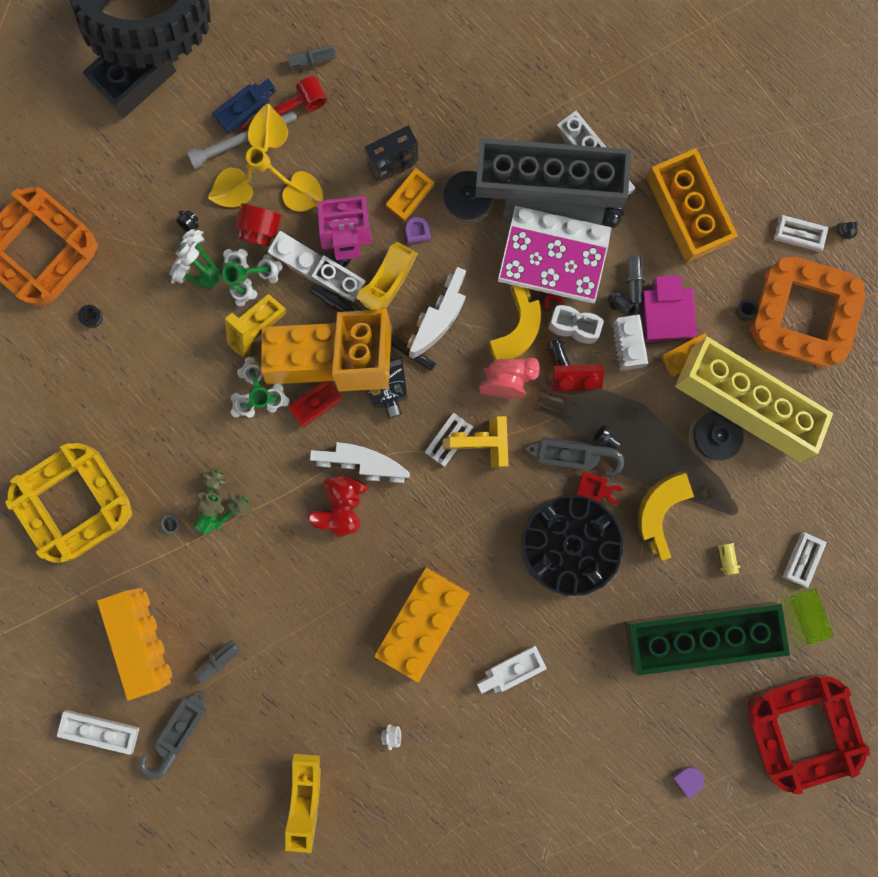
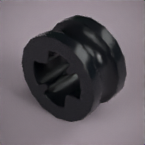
[78,305,103,328]

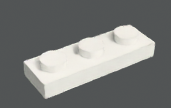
[57,710,140,755]

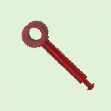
[240,76,328,132]

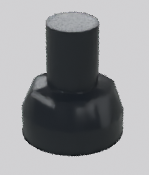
[593,425,621,449]

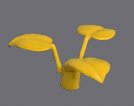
[208,104,323,212]

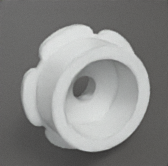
[381,724,401,750]

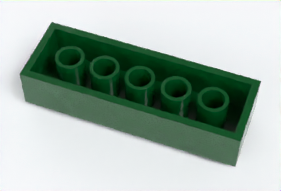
[624,602,790,676]

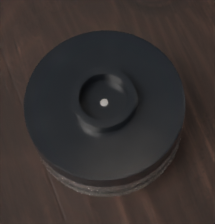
[443,171,493,224]
[689,411,744,462]

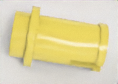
[718,543,741,575]

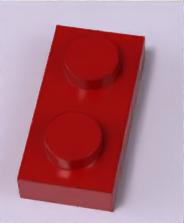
[552,364,604,391]
[288,381,344,428]

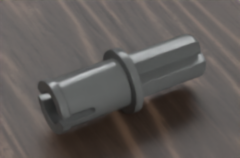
[288,45,336,71]
[625,256,645,306]
[193,640,240,683]

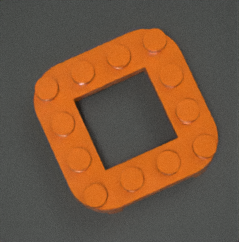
[0,187,98,307]
[750,257,865,369]

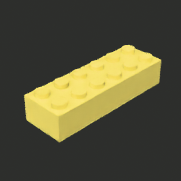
[675,336,833,463]

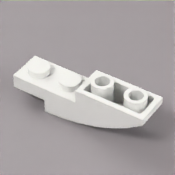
[557,111,635,195]
[267,231,366,302]
[407,267,466,359]
[310,442,410,483]

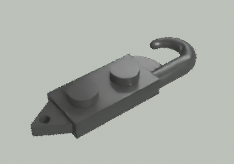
[525,437,624,476]
[139,689,207,779]

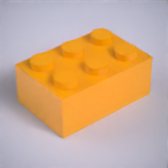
[332,309,392,391]
[261,323,336,384]

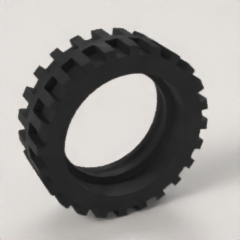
[70,0,211,68]

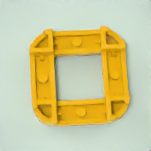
[5,443,132,563]

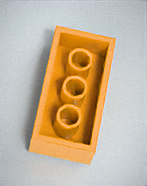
[646,148,738,263]
[374,567,470,683]
[97,587,172,701]

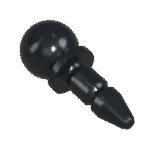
[602,194,630,228]

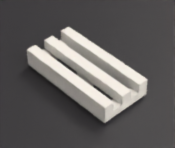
[773,215,829,252]
[425,413,473,467]
[782,532,827,588]

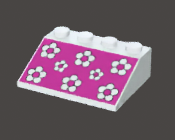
[498,206,611,304]

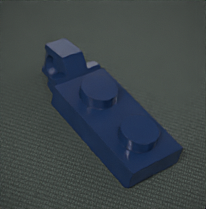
[212,78,276,135]

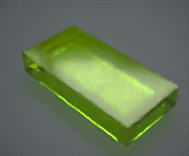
[791,588,834,645]

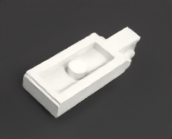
[476,645,547,694]

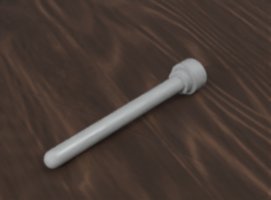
[186,111,297,170]

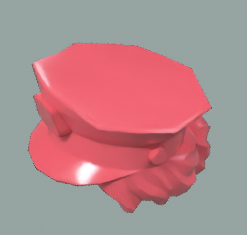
[479,357,539,399]

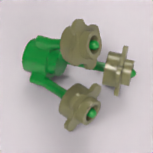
[193,469,252,535]

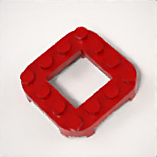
[748,674,870,794]

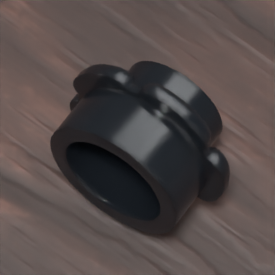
[176,210,199,232]

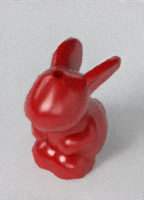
[308,474,369,537]

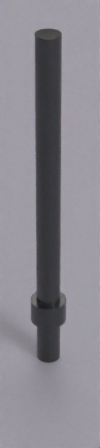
[309,284,436,371]

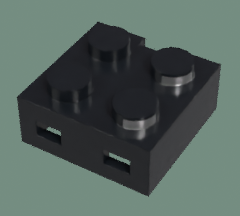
[364,125,419,181]

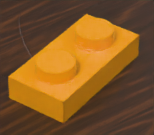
[386,168,435,222]
[660,333,707,378]

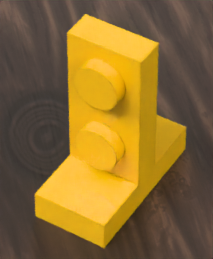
[225,294,286,359]
[443,416,508,468]

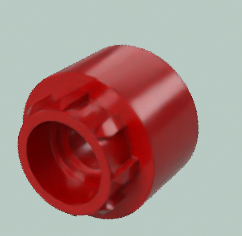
[235,203,282,247]

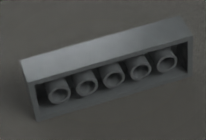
[475,138,631,208]

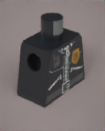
[366,356,408,419]

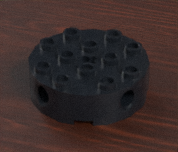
[521,495,623,596]

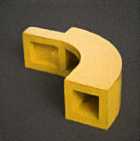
[356,242,418,310]
[489,285,541,362]
[637,471,694,561]
[285,754,321,853]

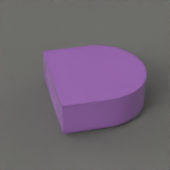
[405,217,431,245]
[672,766,704,799]

